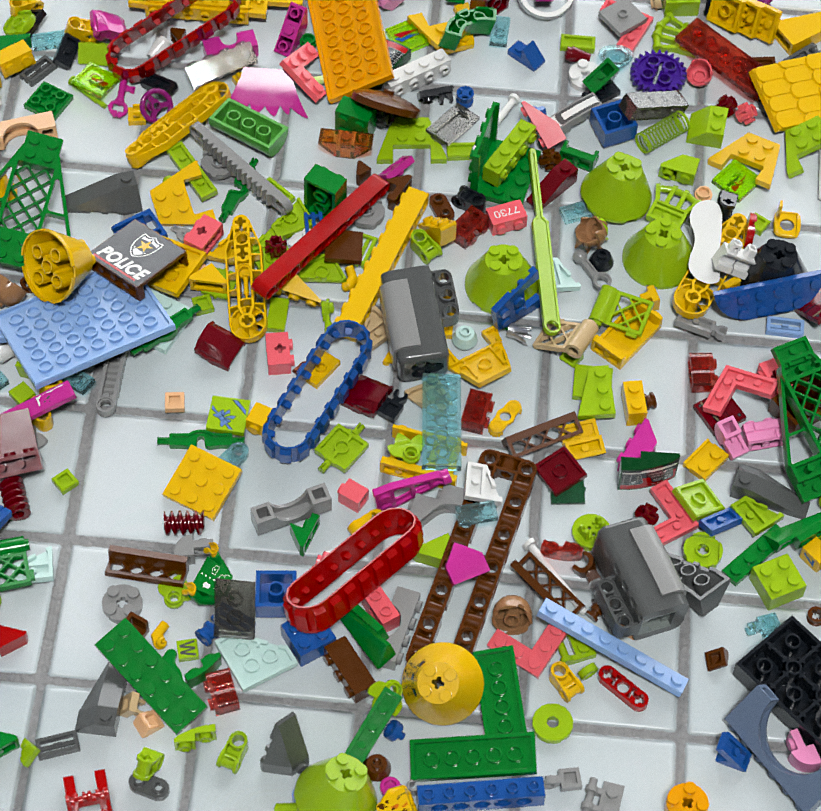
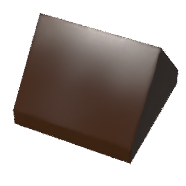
[170,28,186,44]
[356,160,371,186]

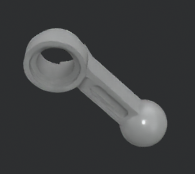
[573,250,612,291]

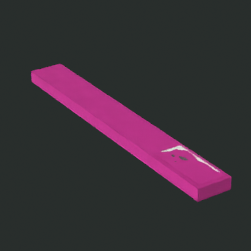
[1,380,77,420]

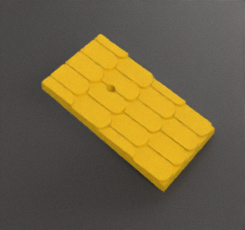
[749,52,821,133]

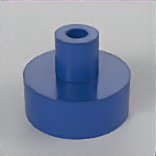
[383,719,406,742]

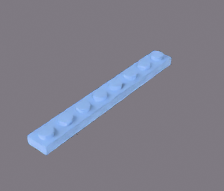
[536,598,689,697]

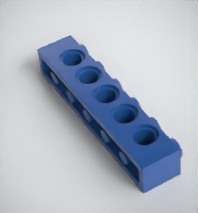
[416,776,546,811]

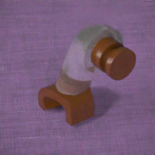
[572,551,612,622]

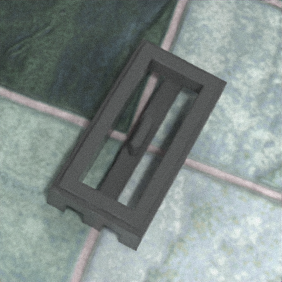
[19,55,58,87]
[35,730,81,761]

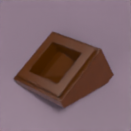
[705,647,729,672]

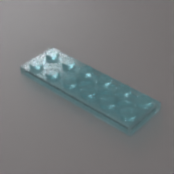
[422,373,462,471]

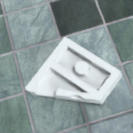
[463,462,502,505]

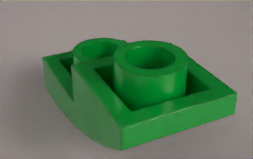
[184,652,222,688]

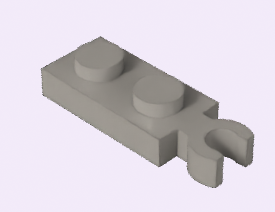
[674,314,728,341]

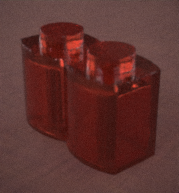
[688,353,718,393]
[202,668,240,716]

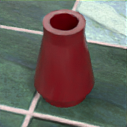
[564,46,591,63]

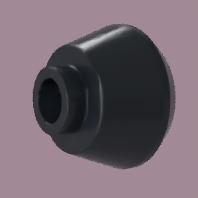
[589,248,614,272]

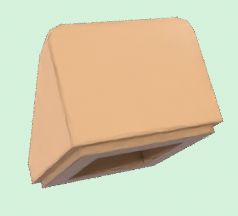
[133,710,165,738]

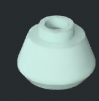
[452,325,478,350]

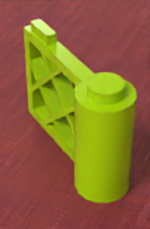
[589,284,654,339]

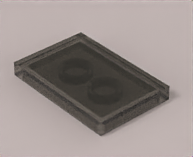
[213,578,255,640]

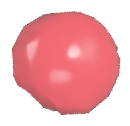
[686,58,713,87]

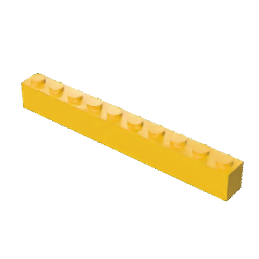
[334,186,429,342]

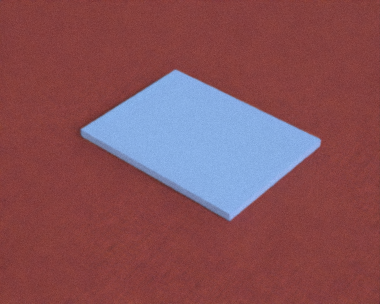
[0,272,176,390]

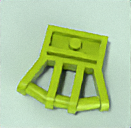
[652,12,705,58]
[645,183,701,228]

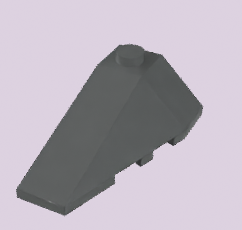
[65,170,143,215]
[730,464,810,519]
[667,552,731,617]
[75,662,127,737]
[260,712,309,776]

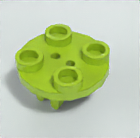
[572,514,609,551]

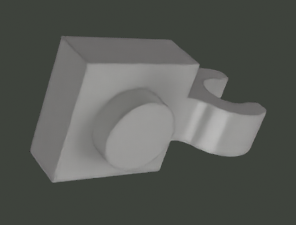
[544,767,583,792]

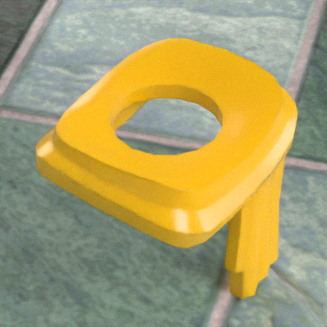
[774,200,801,239]

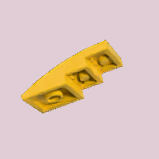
[706,0,782,44]

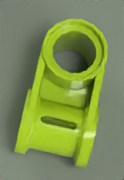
[410,229,443,265]
[216,731,249,774]
[132,747,165,781]

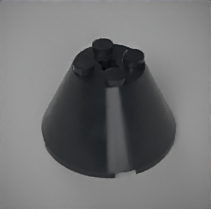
[740,239,808,286]

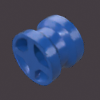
[456,86,474,109]
[195,621,220,647]

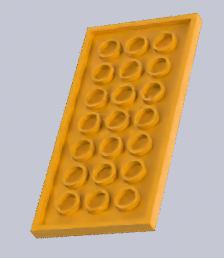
[308,0,395,104]

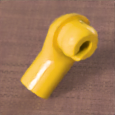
[341,265,357,292]
[151,621,169,650]

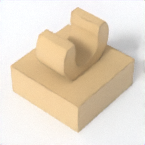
[120,691,146,718]

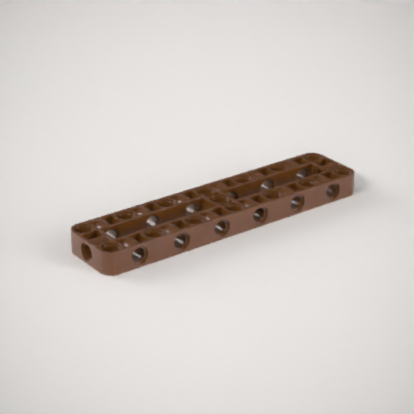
[405,449,537,685]

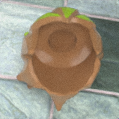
[574,216,609,254]

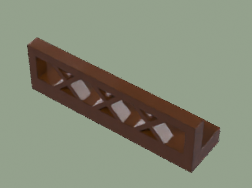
[501,411,583,457]
[105,545,189,588]
[510,551,585,615]

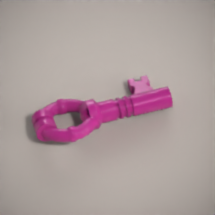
[108,79,135,119]

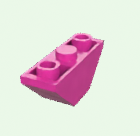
[274,2,308,57]
[616,418,657,471]

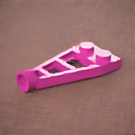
[372,468,452,511]

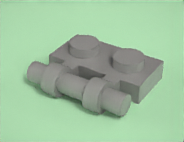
[581,777,625,811]

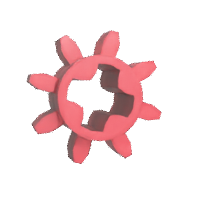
[735,102,757,125]

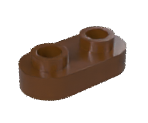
[429,193,455,220]

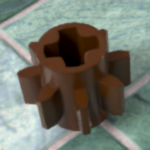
[539,148,561,171]

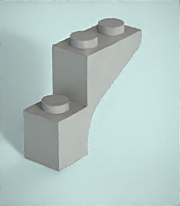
[408,484,464,528]

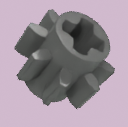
[376,109,395,128]

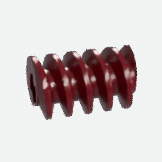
[0,476,31,521]
[163,510,204,536]

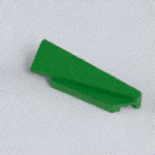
[764,512,821,553]
[340,605,396,669]

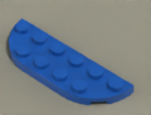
[713,270,821,320]

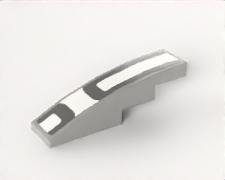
[536,92,602,142]

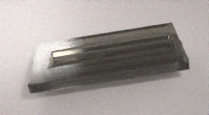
[426,103,480,146]

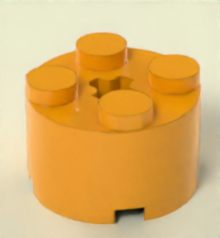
[664,782,709,811]

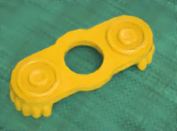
[488,400,522,437]

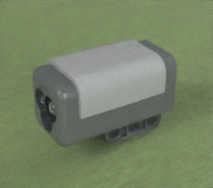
[380,265,459,381]
[592,517,689,640]

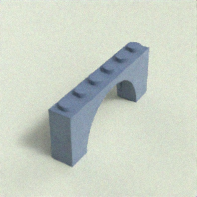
[725,684,821,811]

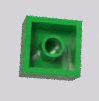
[335,96,376,145]

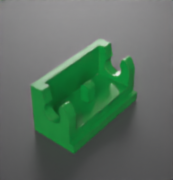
[559,140,599,172]

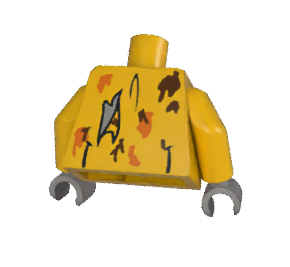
[376,780,418,811]

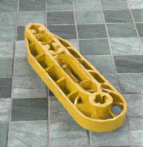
[125,81,231,168]
[672,213,747,319]
[225,215,268,343]

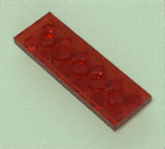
[674,17,763,101]

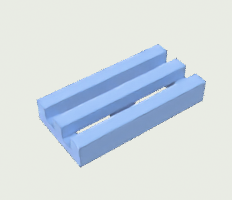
[765,316,805,339]

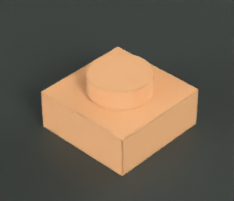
[165,392,185,413]

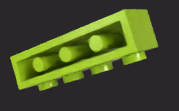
[482,119,537,187]

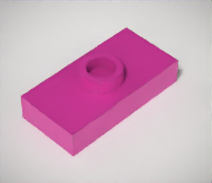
[378,155,415,180]

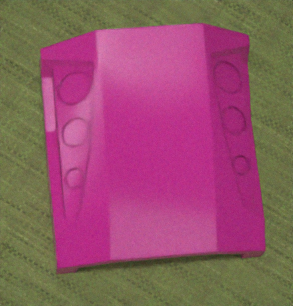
[90,10,126,42]

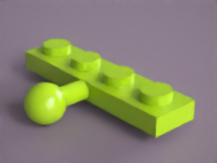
[163,141,218,202]

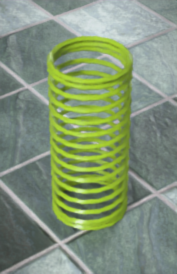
[635,110,690,154]

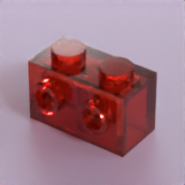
[453,205,489,249]
[460,388,495,435]

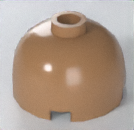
[0,274,27,308]
[492,595,532,635]

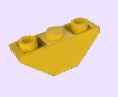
[418,216,457,247]

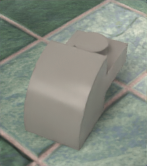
[174,534,213,565]

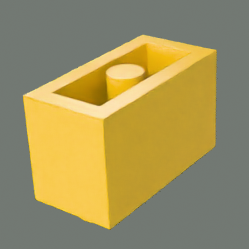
[0,39,36,78]
[621,380,648,426]

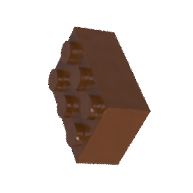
[768,377,821,438]

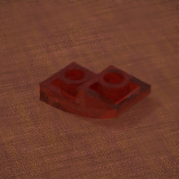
[540,539,584,561]

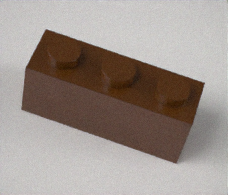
[323,636,375,703]

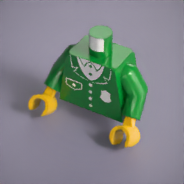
[182,542,239,606]

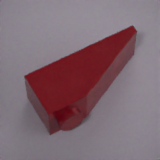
[526,158,578,208]

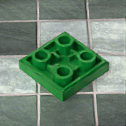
[24,81,74,121]

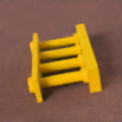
[380,424,468,489]

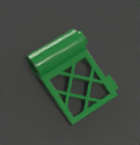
[0,536,35,592]

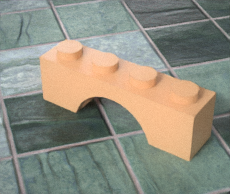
[0,111,58,150]

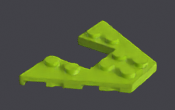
[253,197,347,283]

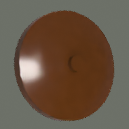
[351,89,421,118]

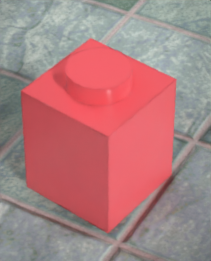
[337,478,369,513]

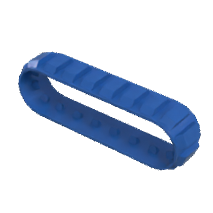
[262,320,373,464]

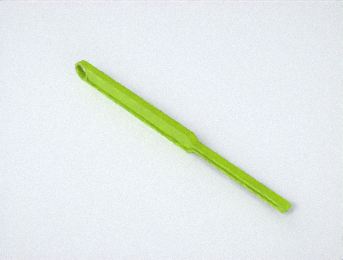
[528,148,561,336]

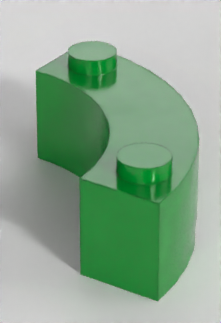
[439,6,497,51]

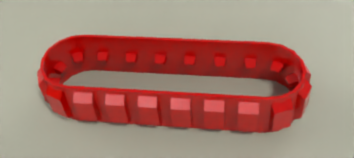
[105,0,241,83]
[283,508,424,633]

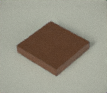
[324,230,363,265]

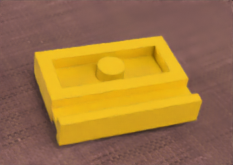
[683,438,729,482]

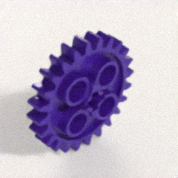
[630,49,687,98]

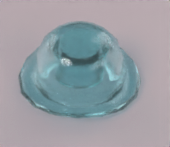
[598,45,634,70]

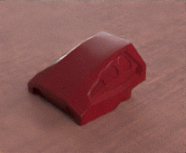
[194,321,246,371]
[341,375,394,418]

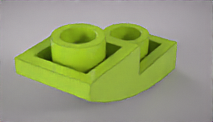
[174,724,217,752]

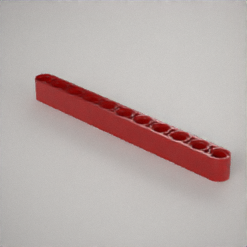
[251,173,390,300]

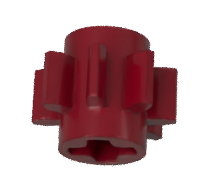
[716,94,738,117]
[265,235,287,258]
[635,502,659,526]

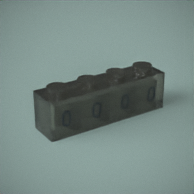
[185,41,258,90]
[618,90,689,121]

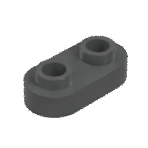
[129,775,170,801]

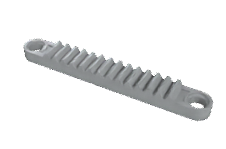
[189,121,293,215]
[96,351,128,417]

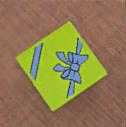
[206,395,251,436]

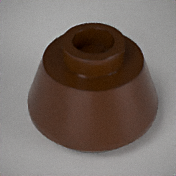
[363,754,391,782]

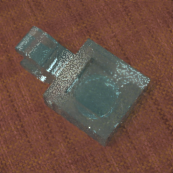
[745,612,781,638]

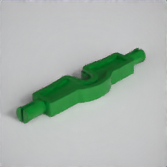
[218,157,259,223]
[129,304,201,356]
[157,429,245,450]

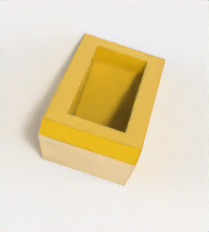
[189,263,227,294]

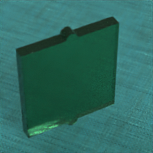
[548,479,586,505]

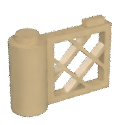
[532,319,599,358]

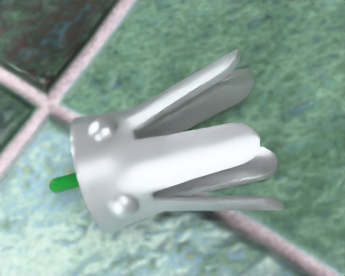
[504,323,533,346]

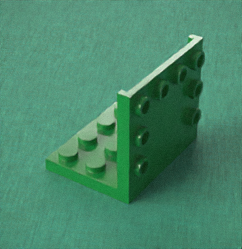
[468,101,541,205]

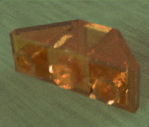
[318,128,374,159]

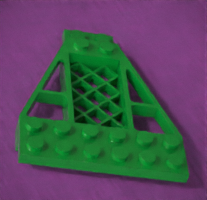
[0,130,71,270]
[770,336,821,504]

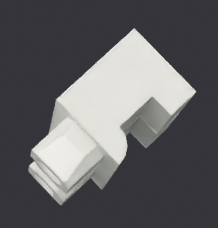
[712,238,757,280]

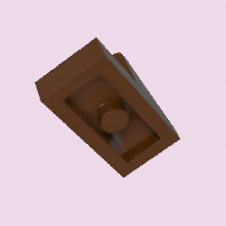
[385,174,412,211]

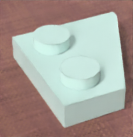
[553,257,581,292]
[12,546,54,583]

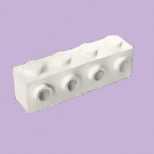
[382,48,451,97]

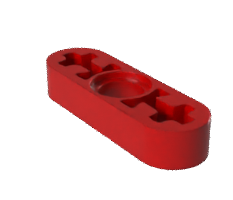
[598,665,649,712]

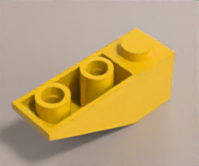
[275,274,322,308]

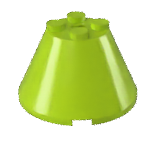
[580,151,652,224]
[622,217,693,290]
[465,244,538,314]
[294,753,377,811]

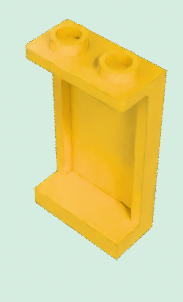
[590,300,663,370]

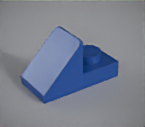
[507,40,545,72]
[715,732,752,772]

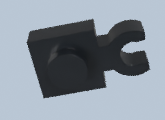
[377,389,408,423]

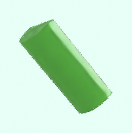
[209,98,289,157]

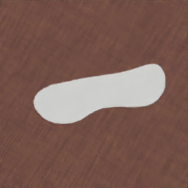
[688,200,722,284]

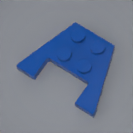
[491,266,540,331]

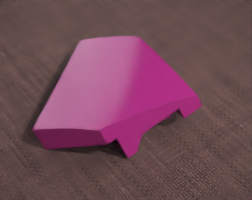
[445,542,490,586]

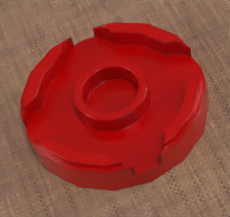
[743,213,757,249]

